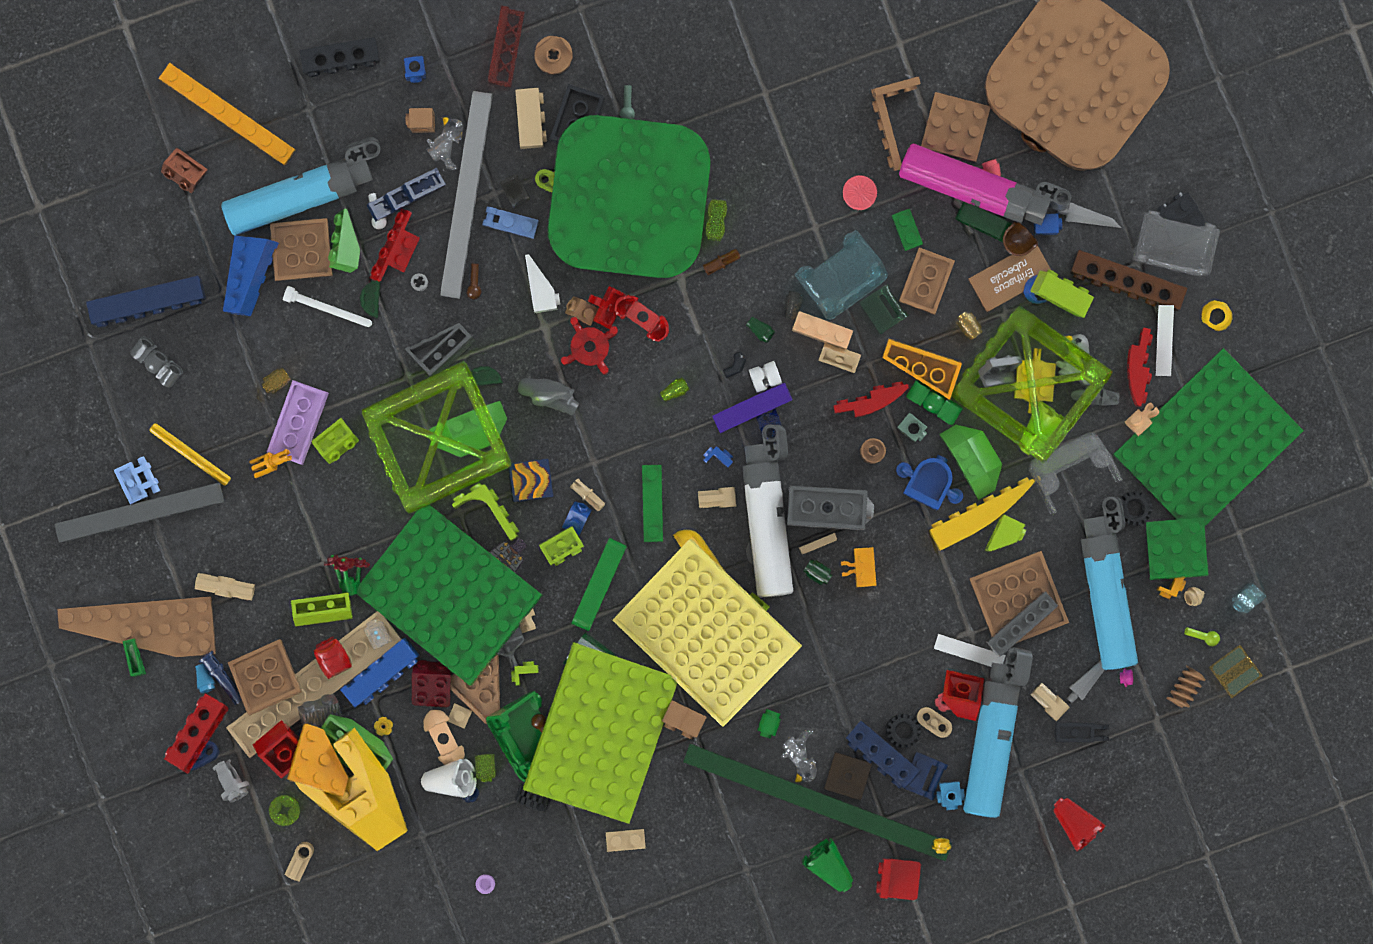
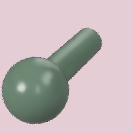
[620,85,635,119]

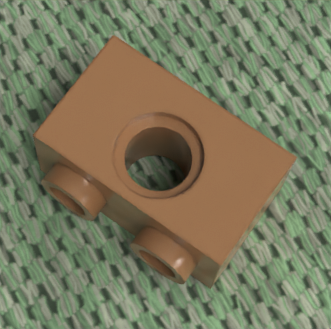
[406,108,435,133]

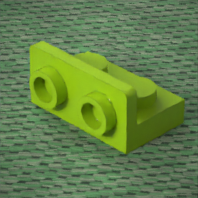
[311,418,359,464]
[539,526,584,566]

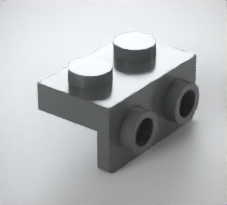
[978,355,1022,387]

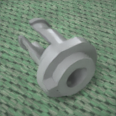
[213,759,250,803]

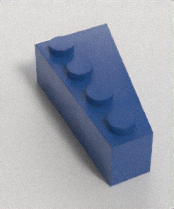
[223,236,279,316]
[340,638,420,707]

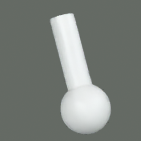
[368,193,387,229]

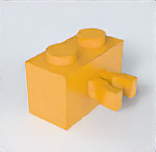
[841,547,876,587]

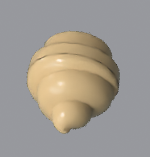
[1184,587,1205,606]

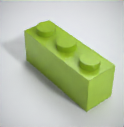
[1030,270,1094,318]
[291,593,353,627]

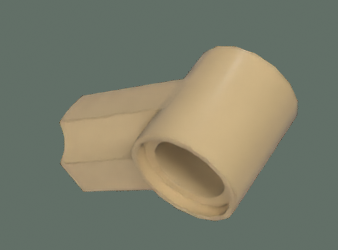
[698,487,737,508]
[1030,683,1070,721]
[284,842,314,882]

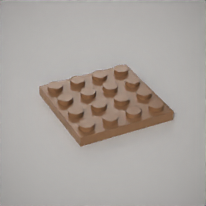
[969,551,1069,643]

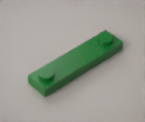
[642,465,663,542]

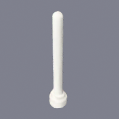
[283,286,372,327]

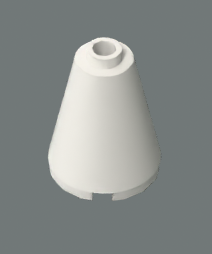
[421,759,477,798]

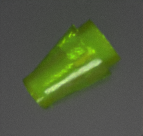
[660,377,690,402]

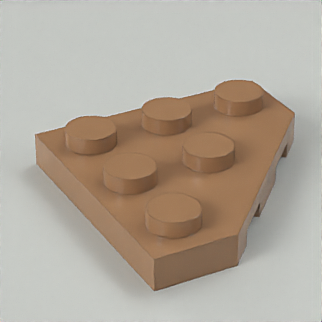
[451,655,500,724]

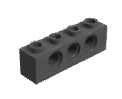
[986,591,1058,657]

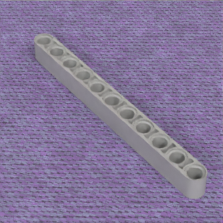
[441,91,492,299]

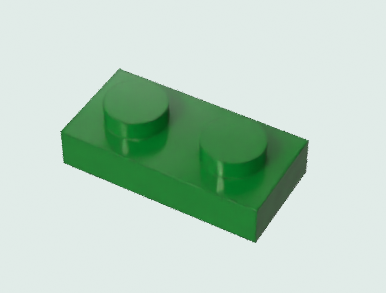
[892,208,923,251]

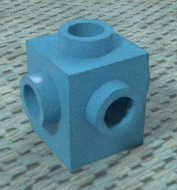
[937,781,965,810]

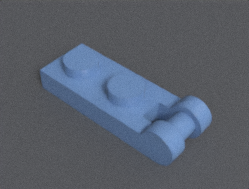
[482,206,539,239]

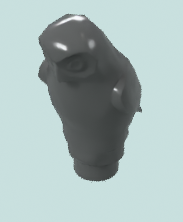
[518,378,579,416]

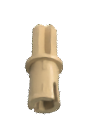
[570,478,605,511]

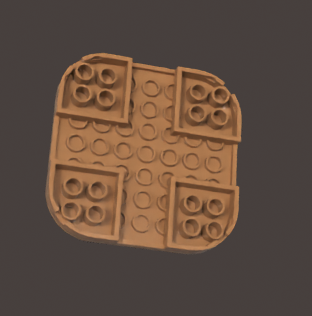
[985,0,1169,171]

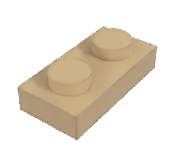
[818,342,861,373]
[606,829,646,852]

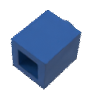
[1034,214,1062,235]

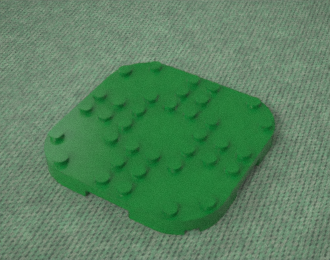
[548,115,710,278]

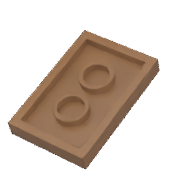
[899,247,955,315]

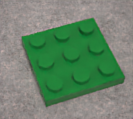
[1146,518,1208,580]

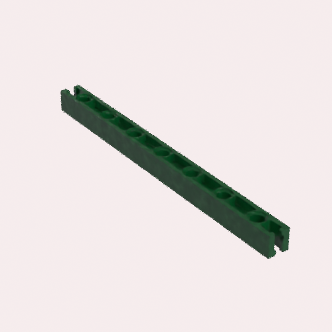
[683,744,952,861]

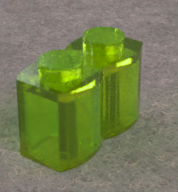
[706,199,727,241]

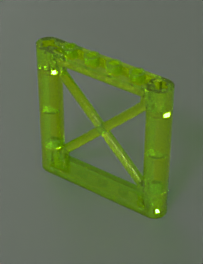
[951,306,1113,463]
[362,361,512,514]

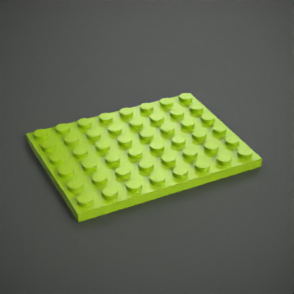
[523,642,677,824]

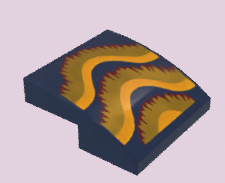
[507,459,553,502]

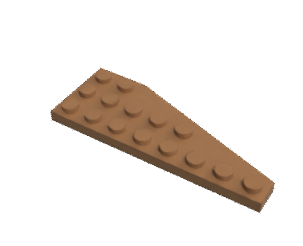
[57,597,216,657]

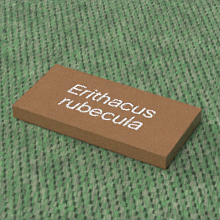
[968,246,1051,312]

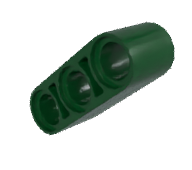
[955,202,1012,242]

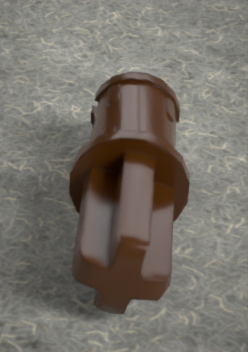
[703,249,740,276]

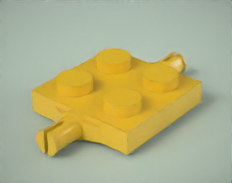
[1014,348,1056,413]

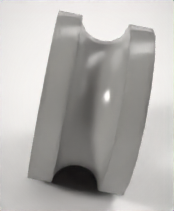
[411,273,428,291]

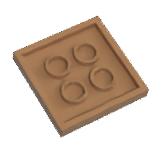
[921,92,991,163]
[270,218,333,281]
[228,639,302,716]

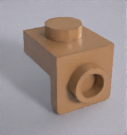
[565,297,598,326]

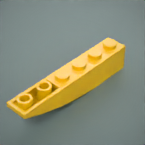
[929,477,1035,551]

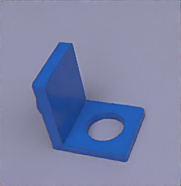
[404,56,426,83]

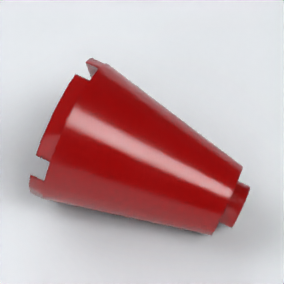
[1053,798,1106,852]

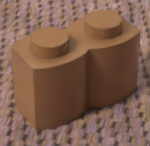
[662,700,707,740]

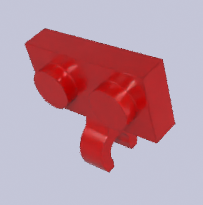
[588,286,626,329]

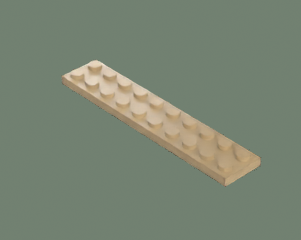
[226,611,402,758]

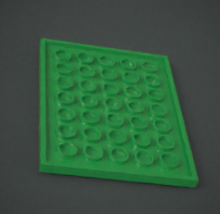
[1113,348,1304,526]
[357,501,543,686]

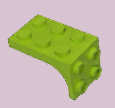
[452,483,519,541]

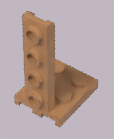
[871,76,921,171]

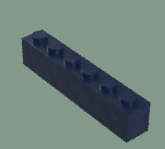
[86,276,206,328]

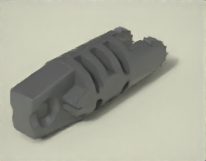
[1069,387,1120,406]

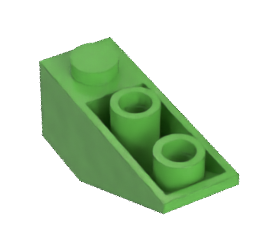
[328,209,360,273]

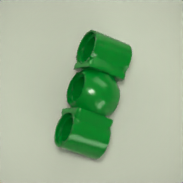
[906,380,963,425]

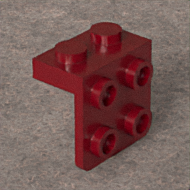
[412,660,452,707]

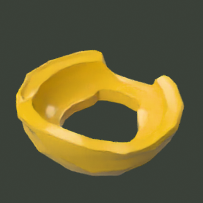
[1202,300,1233,331]

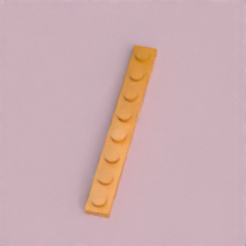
[159,63,295,165]

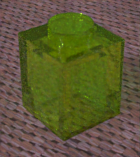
[475,754,496,782]

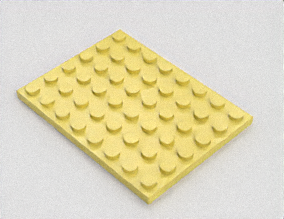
[612,538,802,727]

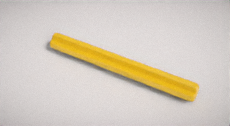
[149,423,231,486]

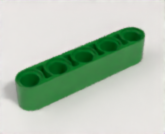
[571,538,627,631]

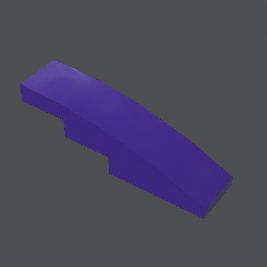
[712,383,793,433]

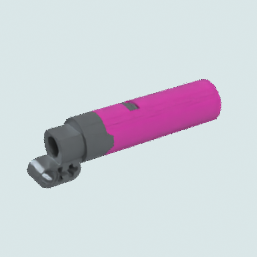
[899,143,1071,226]

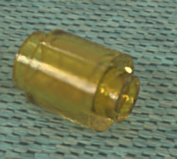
[956,311,983,341]
[262,367,291,394]

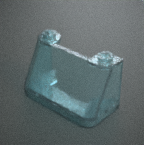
[794,230,888,320]

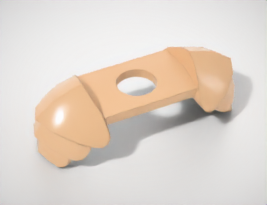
[423,710,465,765]

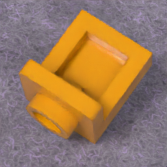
[1156,578,1186,599]

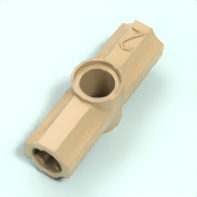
[195,573,255,600]

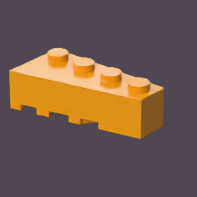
[882,338,962,400]

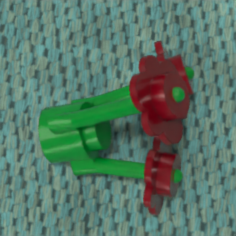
[324,555,370,596]

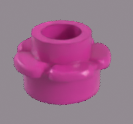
[1120,668,1133,687]

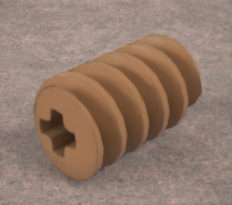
[1166,666,1206,708]

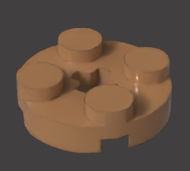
[535,36,573,75]

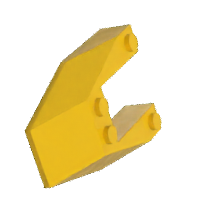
[295,728,408,851]

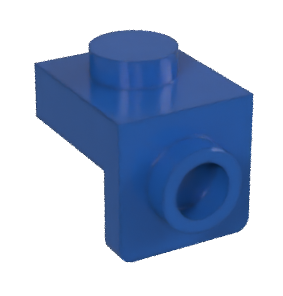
[703,446,733,468]
[562,501,592,535]

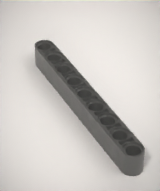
[54,483,225,543]

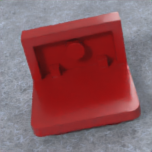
[876,858,921,900]

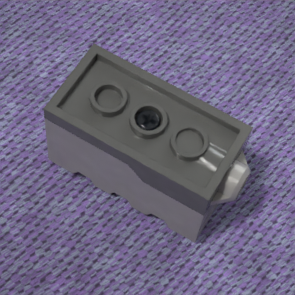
[786,486,874,530]

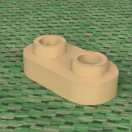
[917,707,952,738]

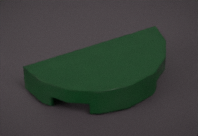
[360,280,381,318]
[465,366,503,387]

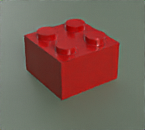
[252,720,299,779]

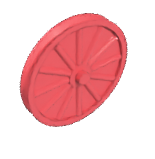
[843,175,877,210]

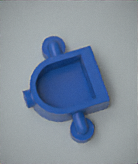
[896,455,963,510]

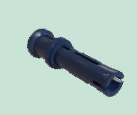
[198,650,242,705]

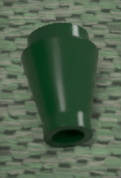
[746,317,775,343]

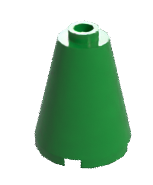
[802,838,853,892]

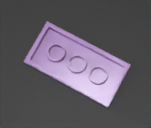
[267,380,329,465]

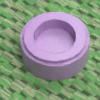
[476,874,495,894]

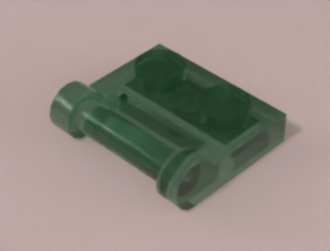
[859,284,909,335]

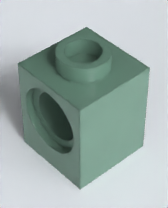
[897,412,927,443]

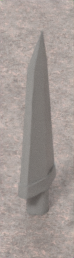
[1057,202,1121,228]
[1066,660,1104,704]

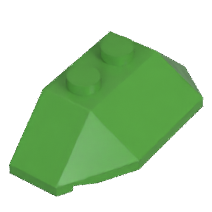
[429,401,507,457]
[939,425,1002,500]
[321,714,393,770]

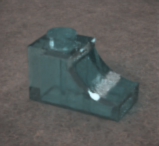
[1231,583,1267,613]

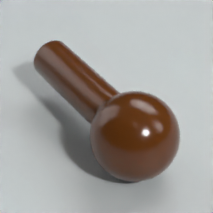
[466,263,482,300]
[531,714,546,733]

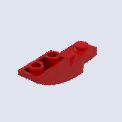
[1127,328,1153,407]
[833,381,909,418]

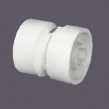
[749,361,782,393]

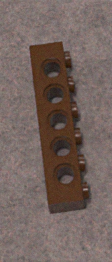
[1070,250,1188,311]

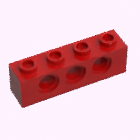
[164,693,229,774]

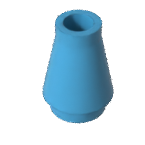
[195,664,216,693]

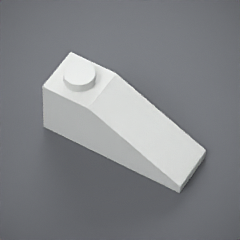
[525,255,560,313]

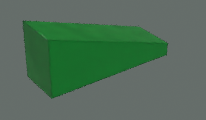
[123,638,146,677]

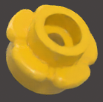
[374,717,393,736]
[932,838,951,854]

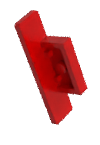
[370,209,420,282]

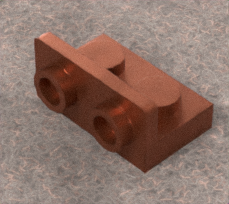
[161,148,208,193]

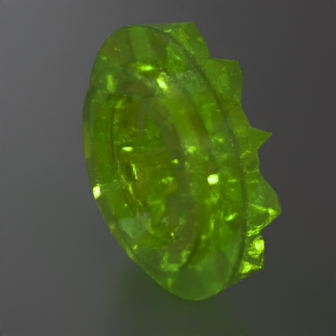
[269,795,300,826]

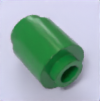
[757,709,781,739]

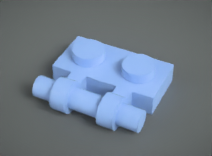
[114,456,160,505]

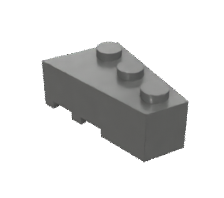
[405,323,476,380]

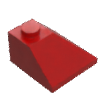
[942,670,984,721]

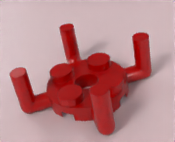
[561,317,618,375]

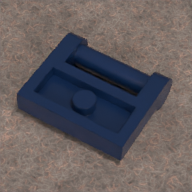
[902,752,948,801]

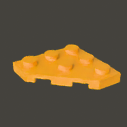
[287,723,348,797]

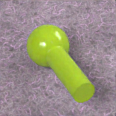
[1185,627,1220,646]

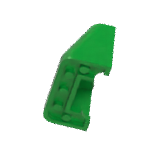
[486,691,542,782]

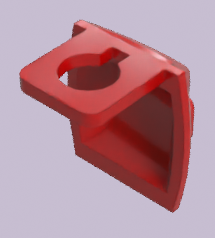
[313,636,352,679]

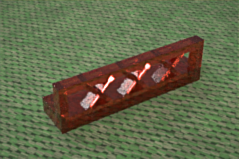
[488,6,525,87]

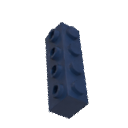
[846,721,921,789]

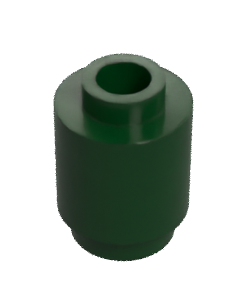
[803,559,832,585]

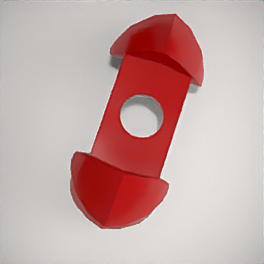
[614,295,669,342]

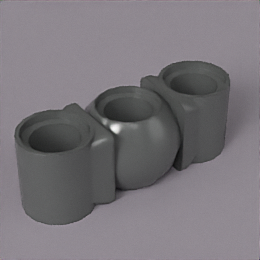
[130,336,183,388]

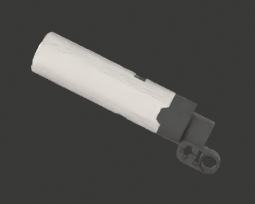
[742,425,793,598]

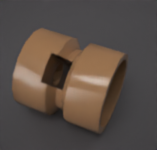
[860,438,886,464]

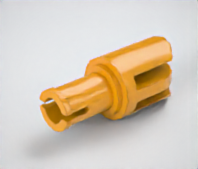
[249,449,292,478]

